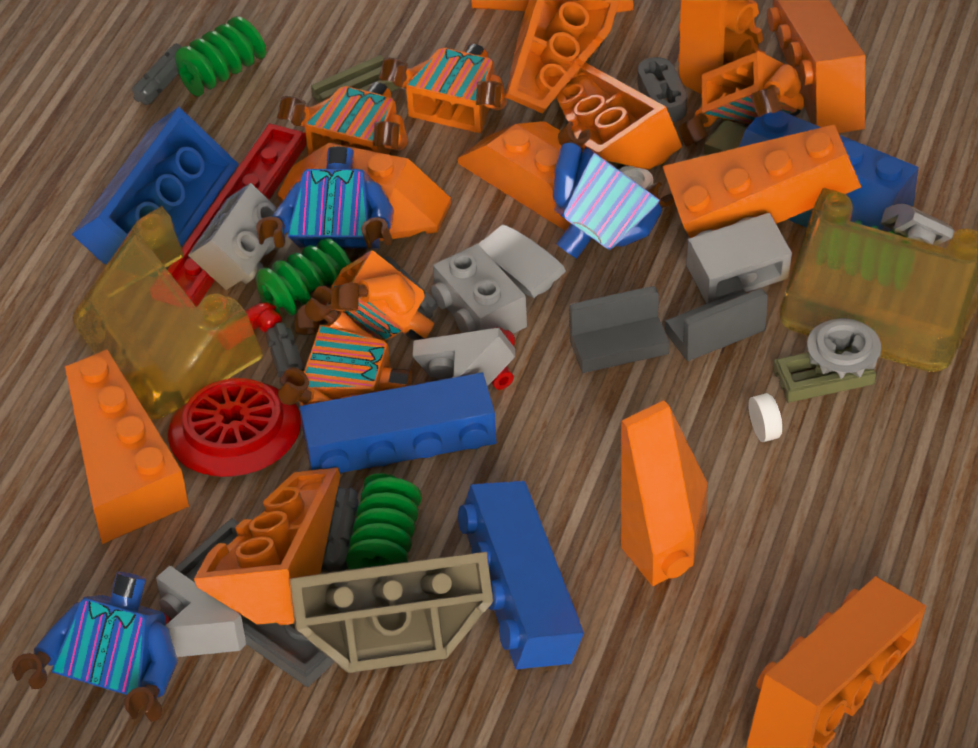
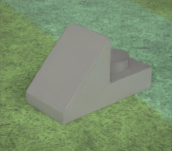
[413,328,516,386]
[156,566,246,657]

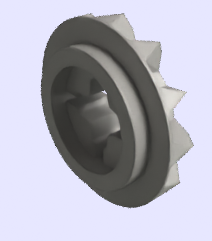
[807,319,881,379]

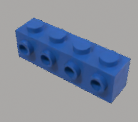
[299,372,497,474]
[458,481,584,669]

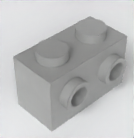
[188,183,277,290]
[686,213,792,304]
[431,244,527,334]

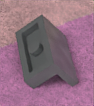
[569,286,669,373]
[665,288,768,362]

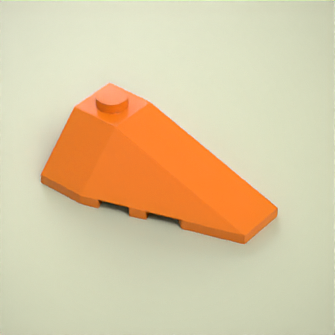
[505,0,619,114]
[556,62,683,170]
[621,400,708,586]
[194,467,340,625]

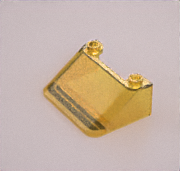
[780,188,978,372]
[73,206,263,420]

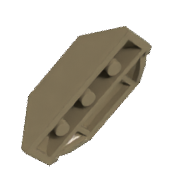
[289,552,493,673]

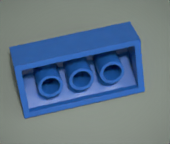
[72,107,239,279]
[738,111,919,241]

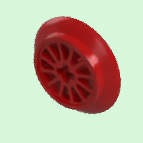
[168,378,301,477]

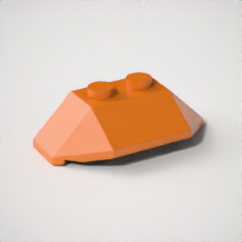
[458,121,584,231]
[277,143,451,241]

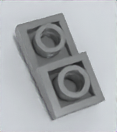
[880,204,955,248]
[479,224,566,298]

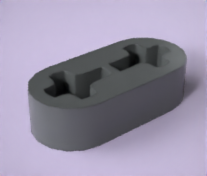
[637,57,687,122]

